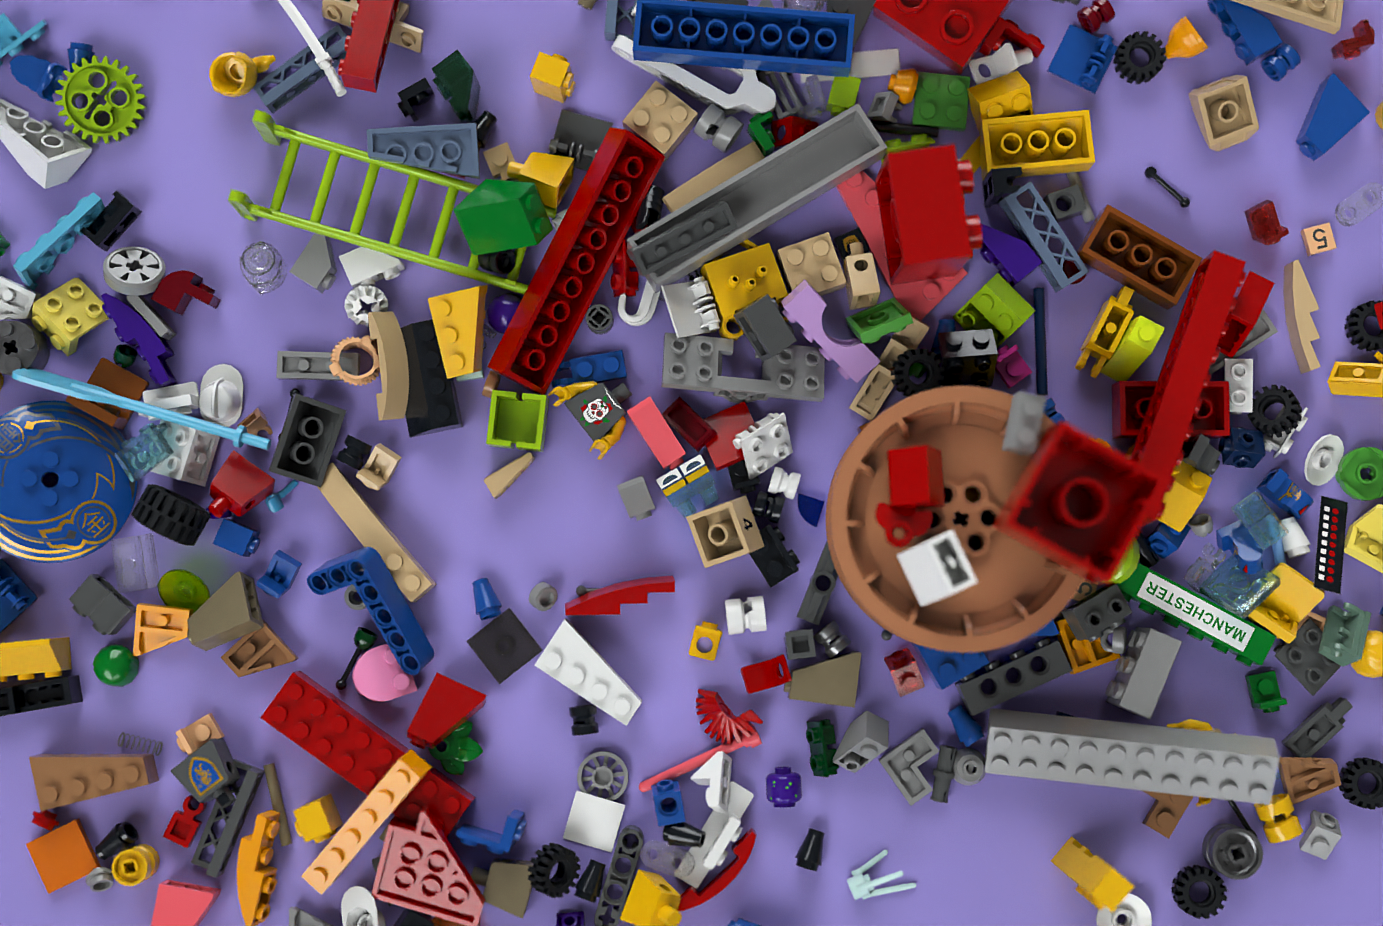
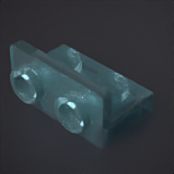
[114,423,174,482]

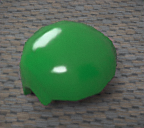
[93,644,139,687]

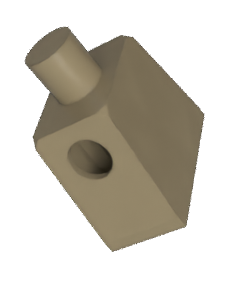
[471,858,534,918]

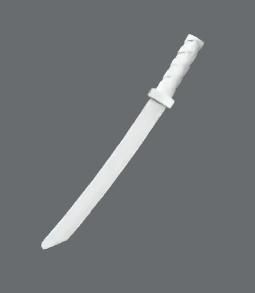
[277,0,347,97]

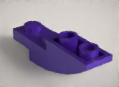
[101,293,177,387]

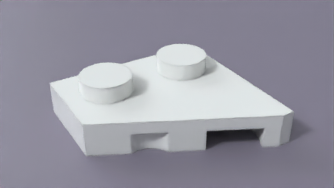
[0,275,41,320]

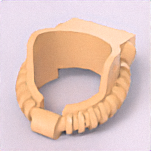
[328,335,380,386]

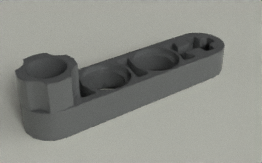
[594,825,644,926]

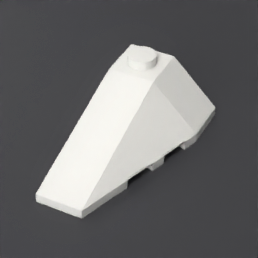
[0,99,92,189]

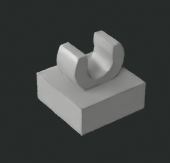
[867,91,902,123]

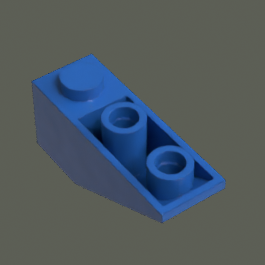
[1208,0,1283,66]

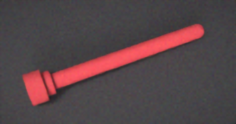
[639,724,762,792]

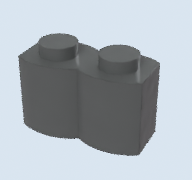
[69,574,136,635]

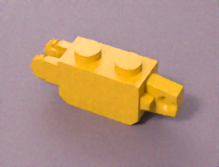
[1075,286,1134,379]

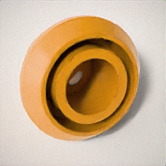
[887,68,919,105]

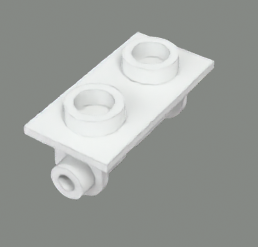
[1224,358,1253,415]
[1263,405,1308,458]

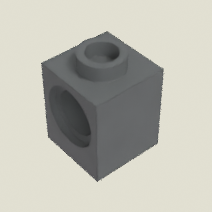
[1043,184,1087,222]

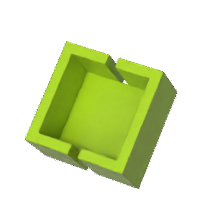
[486,390,549,452]

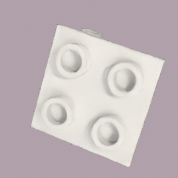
[661,276,721,338]
[733,412,793,480]

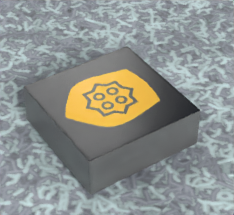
[834,228,870,262]

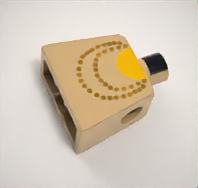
[843,242,880,310]

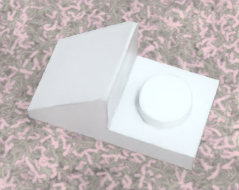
[691,751,732,813]

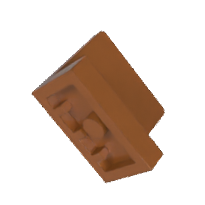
[65,358,149,430]

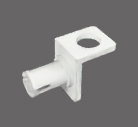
[969,42,1033,85]

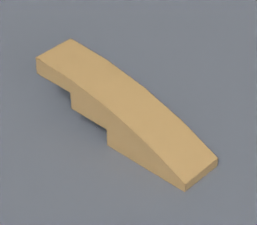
[662,141,765,213]
[1283,259,1321,374]
[849,315,930,421]

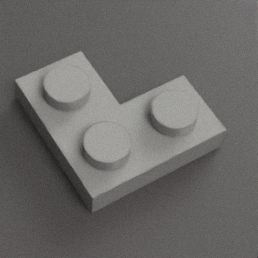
[878,728,940,806]

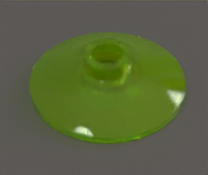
[158,569,210,613]

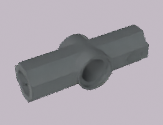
[796,541,838,626]

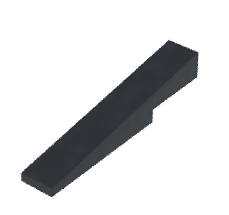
[0,675,83,716]

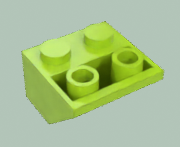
[952,273,1036,348]

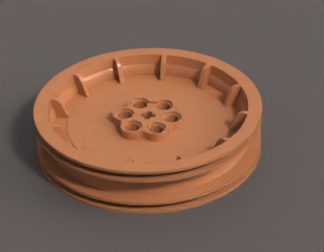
[826,386,1084,652]

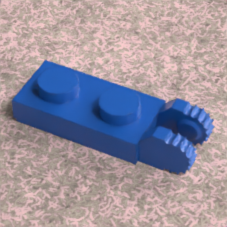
[552,350,627,388]

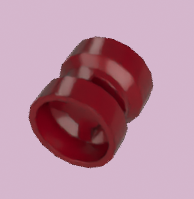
[1077,0,1115,34]

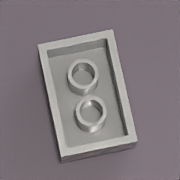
[1105,627,1182,719]

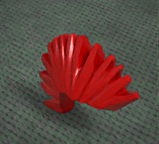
[696,689,763,744]

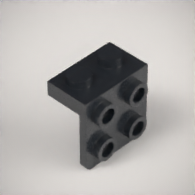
[937,329,998,388]

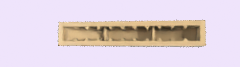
[317,462,437,602]

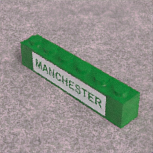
[1110,563,1277,667]

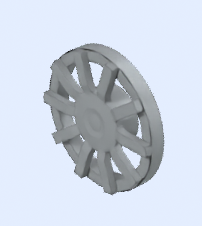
[577,751,628,801]

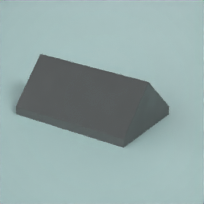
[268,393,346,487]

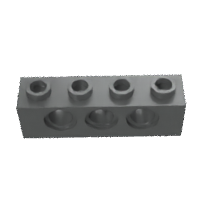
[955,637,1072,716]

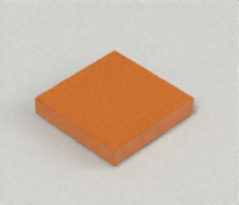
[26,818,101,894]

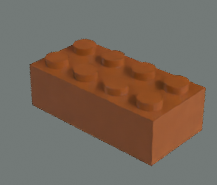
[1077,205,1203,310]

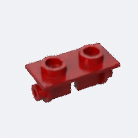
[610,240,639,297]

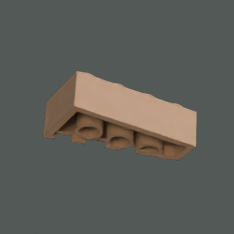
[29,754,159,811]

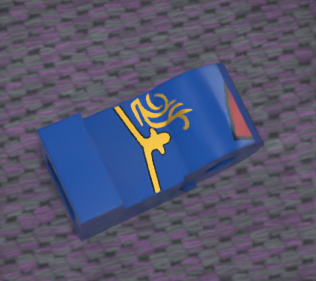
[1256,468,1314,519]
[1216,520,1263,574]

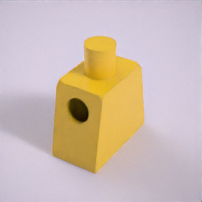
[507,152,574,209]
[620,869,681,926]

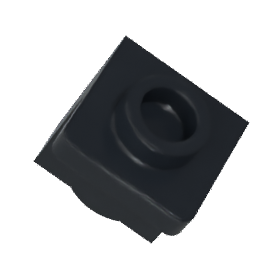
[397,78,434,122]
[727,459,760,494]

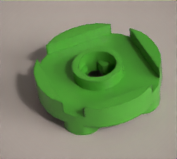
[1335,447,1383,501]

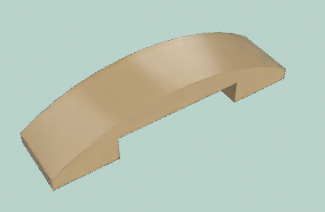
[368,311,409,421]

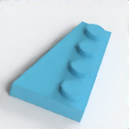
[13,192,105,290]

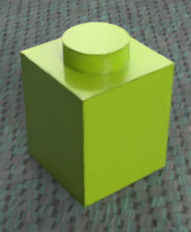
[826,76,861,116]

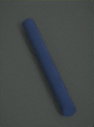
[1033,288,1048,396]

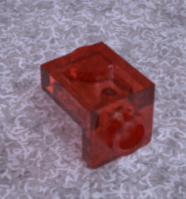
[1331,19,1375,60]
[1244,199,1289,245]
[884,648,925,697]

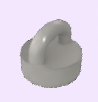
[528,582,558,611]
[1100,626,1127,654]

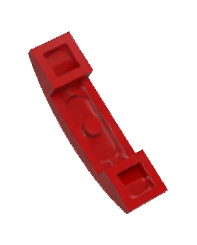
[677,828,756,911]

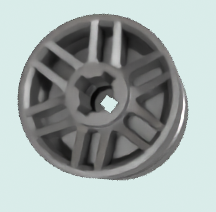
[1202,823,1263,880]

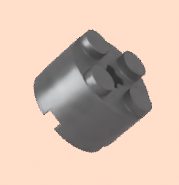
[0,320,50,376]

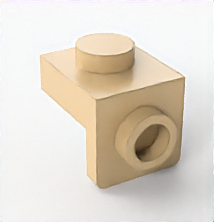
[356,443,402,491]

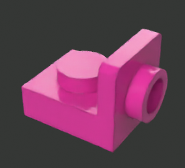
[995,344,1032,388]

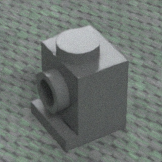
[784,629,816,660]

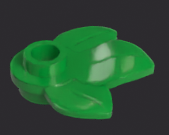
[428,721,483,775]

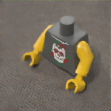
[548,381,632,460]

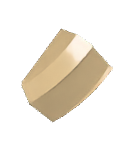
[1188,75,1259,151]

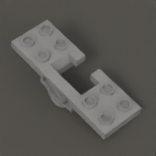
[661,332,825,403]

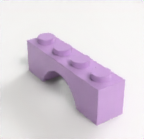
[781,280,881,383]

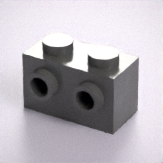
[733,294,797,361]
[1062,584,1133,642]

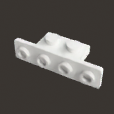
[675,781,754,889]

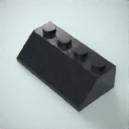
[401,319,463,438]

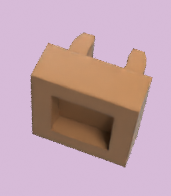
[237,408,273,436]

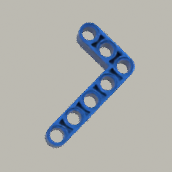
[307,547,434,675]

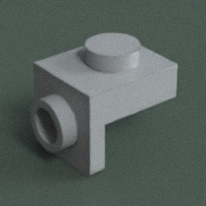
[1299,810,1342,860]

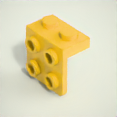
[1243,562,1325,644]

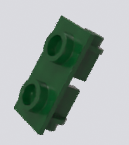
[806,719,839,777]

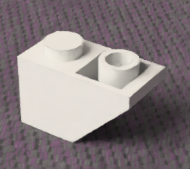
[339,247,405,288]

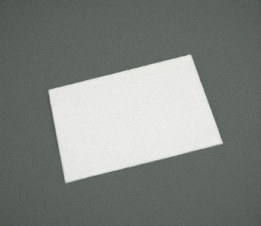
[563,790,625,853]

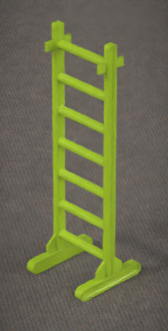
[228,110,558,294]

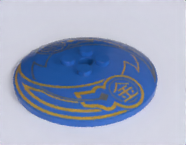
[0,400,138,563]

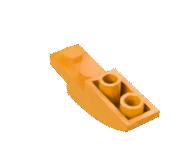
[237,810,280,926]

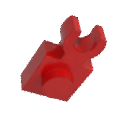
[162,795,207,848]

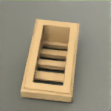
[483,452,535,499]

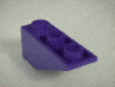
[980,224,1042,287]

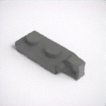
[1282,697,1353,758]

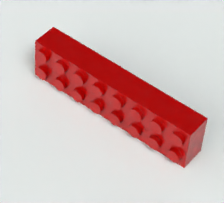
[260,671,476,838]

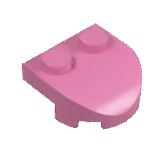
[352,644,418,702]

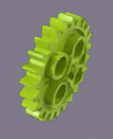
[55,55,147,144]

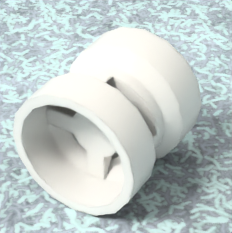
[767,466,801,500]

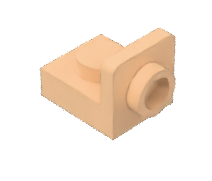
[176,713,225,756]

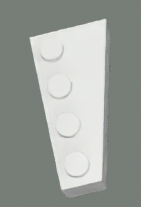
[534,618,642,726]

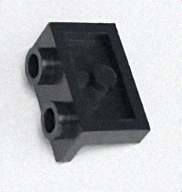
[749,524,800,588]

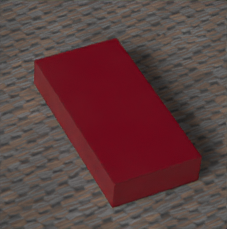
[662,396,717,452]

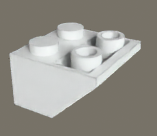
[896,530,978,607]

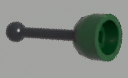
[336,627,378,690]

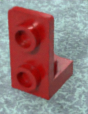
[979,17,1045,58]

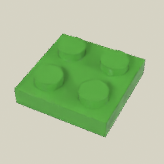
[912,72,970,132]
[845,297,913,344]

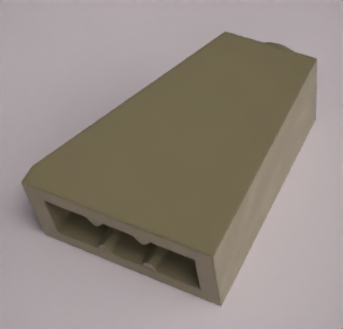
[187,571,264,651]
[784,651,862,708]

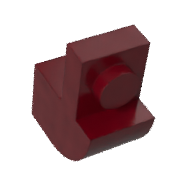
[151,270,221,316]

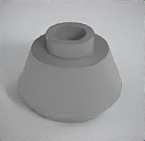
[952,748,986,785]

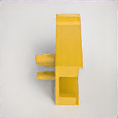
[700,243,789,341]

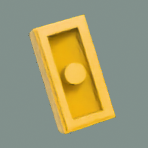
[1327,361,1383,397]

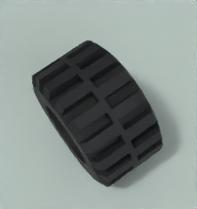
[131,484,210,546]

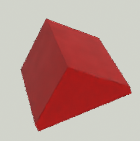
[887,445,945,507]

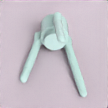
[847,850,917,900]

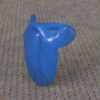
[9,55,67,102]

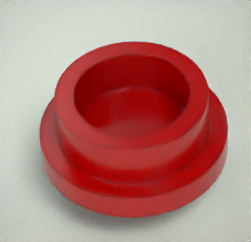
[31,810,60,831]

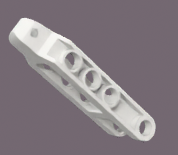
[611,4,776,116]

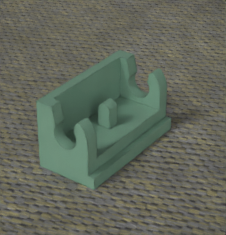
[1318,602,1371,667]

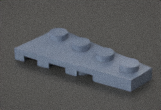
[367,123,480,179]

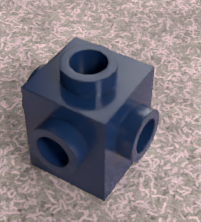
[1218,427,1266,468]

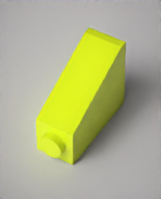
[1100,315,1165,382]

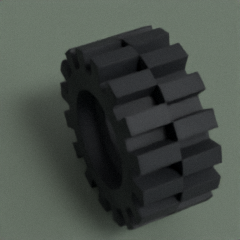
[1113,31,1166,84]
[1344,300,1383,351]
[891,348,945,397]
[1247,385,1302,438]
[1339,757,1383,810]
[528,843,581,898]
[1171,865,1227,919]

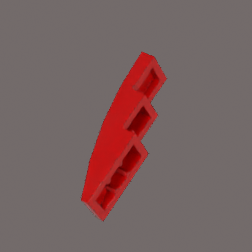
[565,576,675,615]

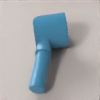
[265,479,298,513]

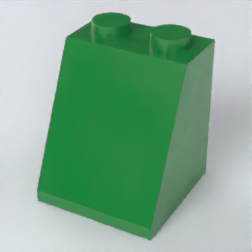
[453,179,553,255]

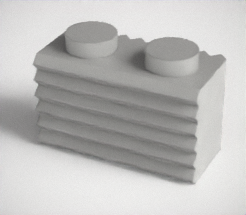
[1002,392,1047,456]

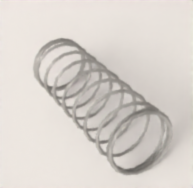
[118,732,163,756]

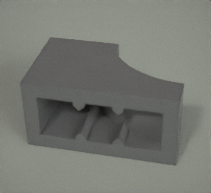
[1181,434,1221,476]

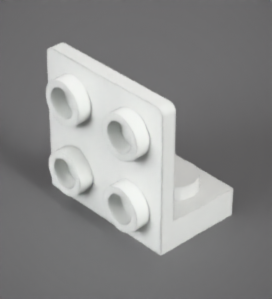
[146,419,220,487]

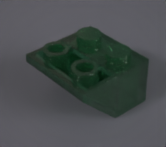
[432,50,480,123]

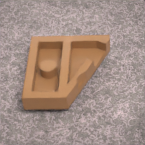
[220,620,298,677]
[1278,757,1341,805]

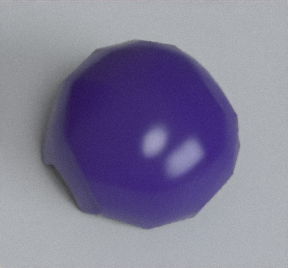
[487,293,522,334]

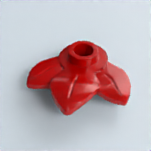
[875,502,933,548]

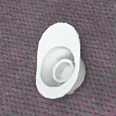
[199,364,244,427]
[341,886,386,926]

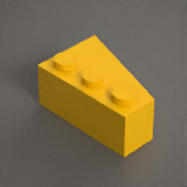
[427,285,488,379]
[1051,836,1135,913]

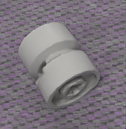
[694,103,744,153]

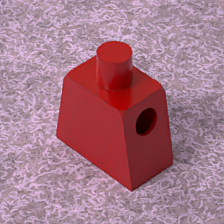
[208,450,275,518]

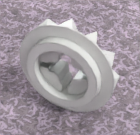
[345,285,388,327]

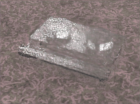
[111,533,161,594]

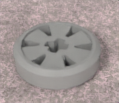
[103,246,166,296]

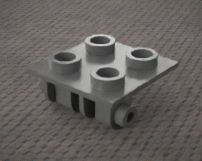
[549,110,613,171]
[1273,619,1341,696]

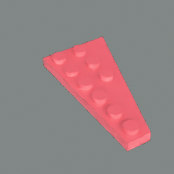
[836,171,968,320]

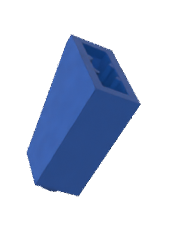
[1296,73,1370,161]

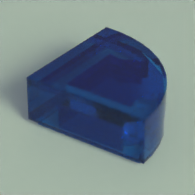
[797,494,825,527]

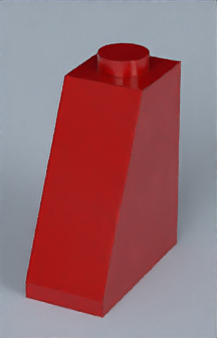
[1217,271,1275,358]
[407,673,487,749]

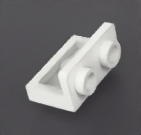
[138,382,200,421]

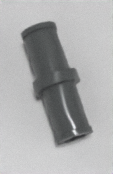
[930,745,957,803]

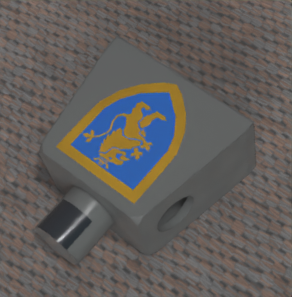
[170,738,240,809]

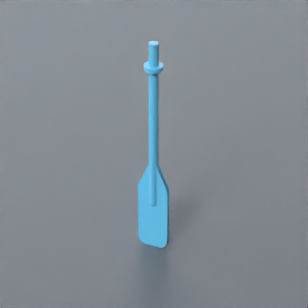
[12,368,271,450]

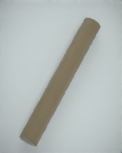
[263,763,292,846]

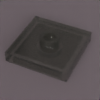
[466,608,543,684]

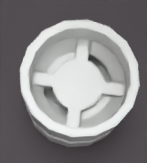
[725,596,767,635]

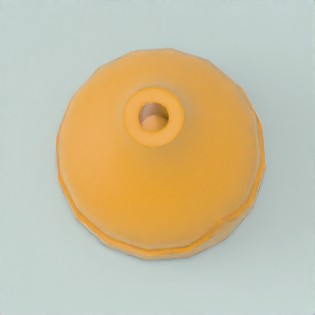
[1164,16,1209,59]

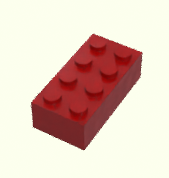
[1112,381,1230,438]

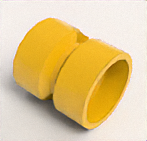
[1254,793,1303,843]
[112,844,160,886]

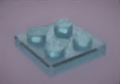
[1199,555,1281,619]

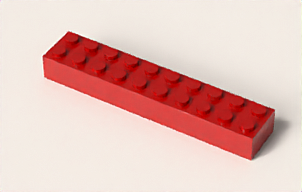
[487,127,665,395]
[1130,250,1246,527]

